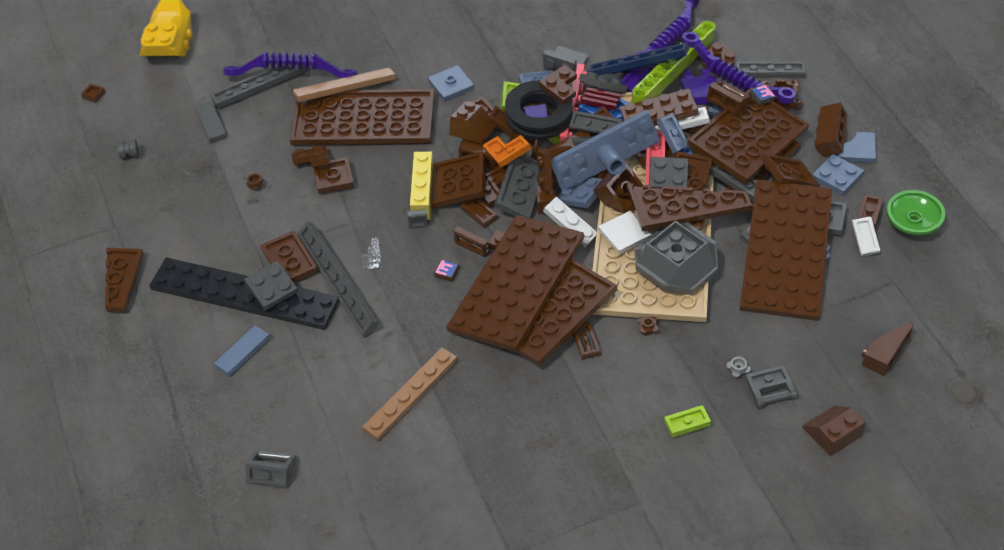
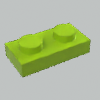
[664,405,711,438]

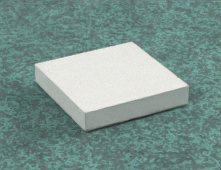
[598,211,651,255]

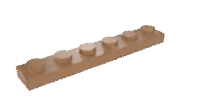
[362,348,458,441]

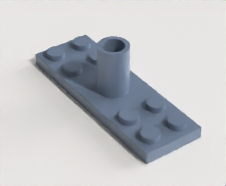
[551,110,660,192]

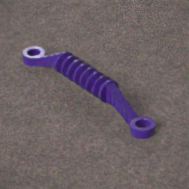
[621,0,700,74]
[681,32,796,104]
[223,52,357,78]

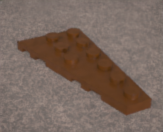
[627,184,752,231]

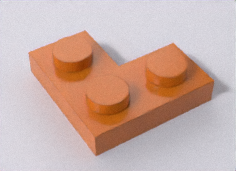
[483,135,531,168]

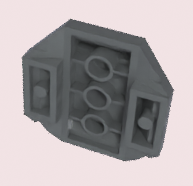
[634,221,718,295]

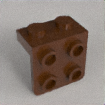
[536,146,573,191]

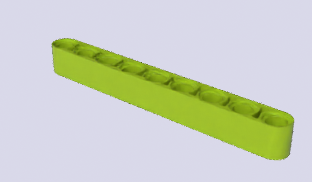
[631,21,716,103]

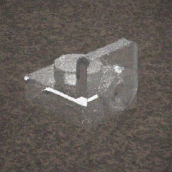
[361,238,382,269]

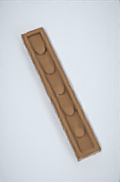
[293,68,396,102]

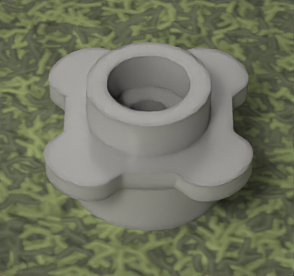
[726,357,751,378]

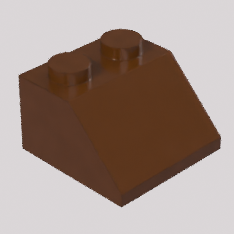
[449,101,496,144]
[593,163,644,214]
[802,405,866,457]

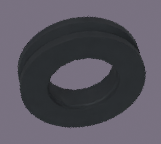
[505,80,573,140]

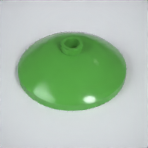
[886,190,945,235]

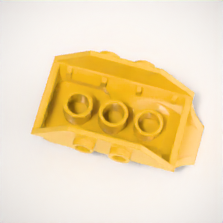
[139,0,193,57]

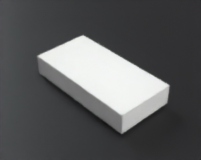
[852,217,880,257]

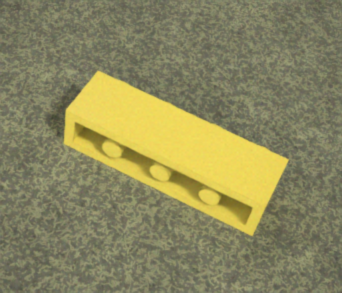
[410,151,433,220]

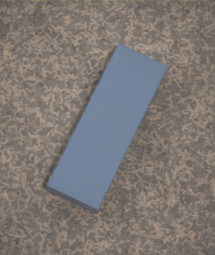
[214,325,270,377]

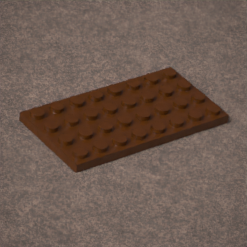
[290,89,435,145]
[739,179,832,321]
[446,215,585,352]

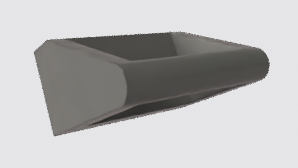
[245,450,296,487]

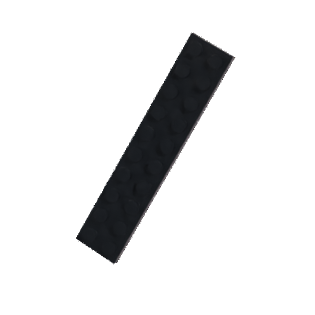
[149,257,339,330]

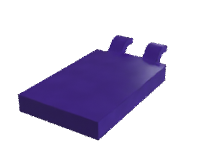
[680,68,717,104]

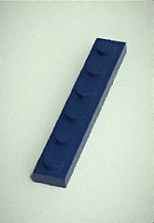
[587,42,689,76]

